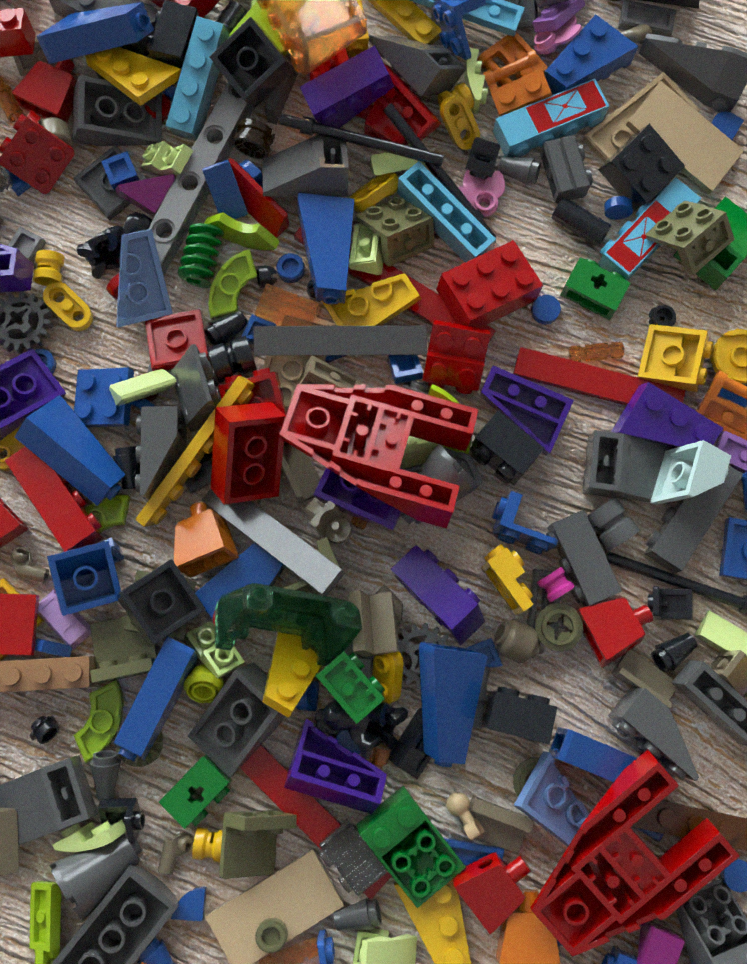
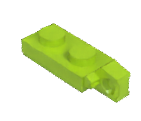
[29,881,62,964]

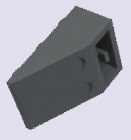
[369,35,466,96]
[262,135,349,198]
[171,344,221,432]
[135,406,187,502]
[582,430,674,505]
[608,688,699,781]
[0,755,98,845]
[676,879,747,964]

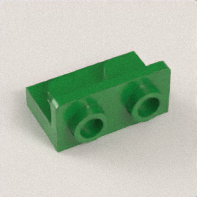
[316,651,385,724]

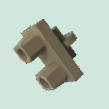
[304,498,352,544]

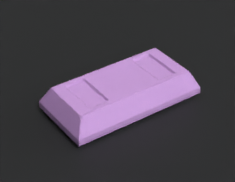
[38,589,91,651]

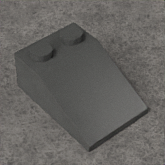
[72,75,162,146]
[188,662,286,778]

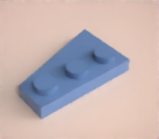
[116,229,173,327]
[514,752,589,847]

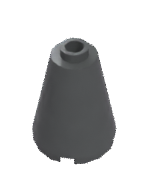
[401,444,480,524]
[50,833,143,920]

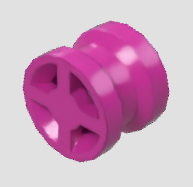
[537,567,575,602]

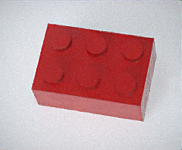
[436,240,543,328]
[211,402,286,505]

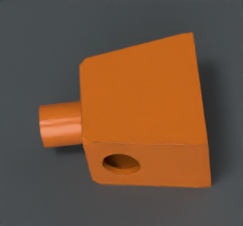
[174,502,239,578]
[496,889,560,964]

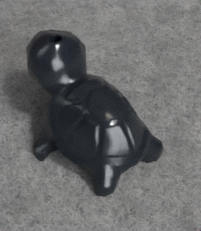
[77,212,153,279]
[323,699,408,759]

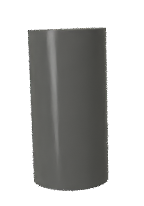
[52,865,179,964]

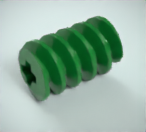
[177,223,224,288]

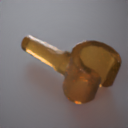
[361,747,390,767]

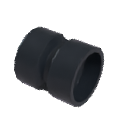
[207,336,257,383]

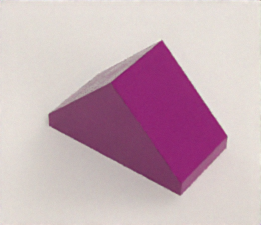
[115,174,175,216]
[637,921,685,964]

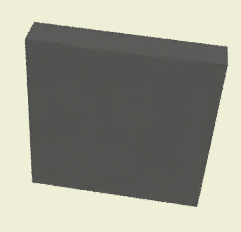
[73,145,147,220]

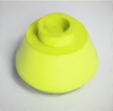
[183,664,225,703]

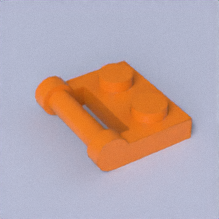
[477,31,548,86]
[483,50,552,117]
[696,370,747,440]

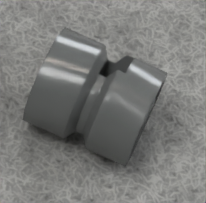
[587,497,640,552]

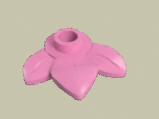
[534,15,582,55]
[458,169,505,217]

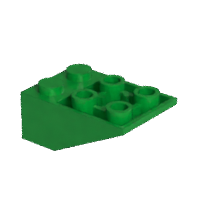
[673,197,747,290]
[356,785,466,908]

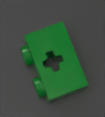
[560,257,631,320]
[159,755,232,829]

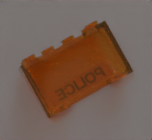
[257,0,367,76]

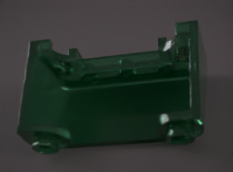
[215,583,362,666]

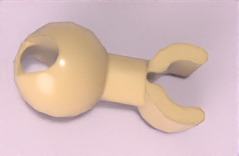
[446,792,486,841]

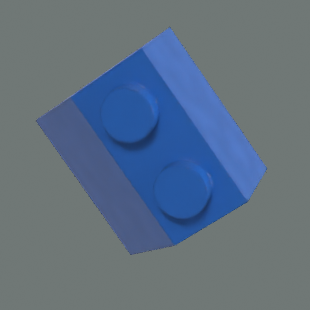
[47,541,121,616]

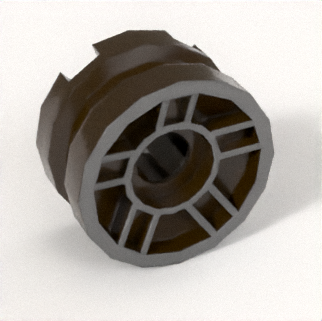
[232,118,275,160]

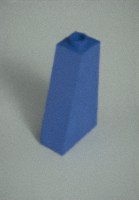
[36,2,154,64]
[297,193,354,305]
[14,395,125,506]
[195,542,286,642]
[114,636,198,762]
[419,642,487,768]
[549,727,667,783]

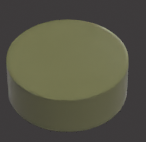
[255,918,288,953]

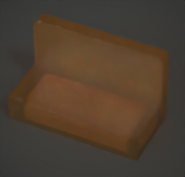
[255,283,322,326]

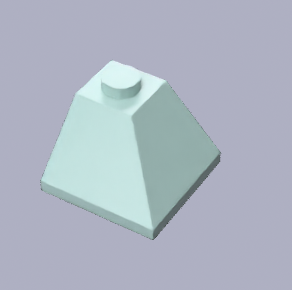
[650,440,731,505]

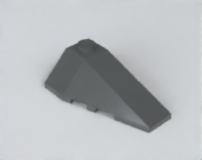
[639,33,747,112]

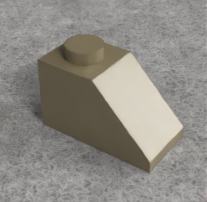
[709,650,747,697]

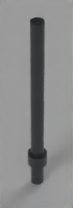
[383,103,497,238]
[279,113,444,166]
[606,551,747,614]

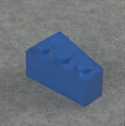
[544,14,639,95]

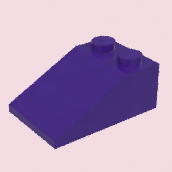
[0,348,66,440]
[313,468,407,531]

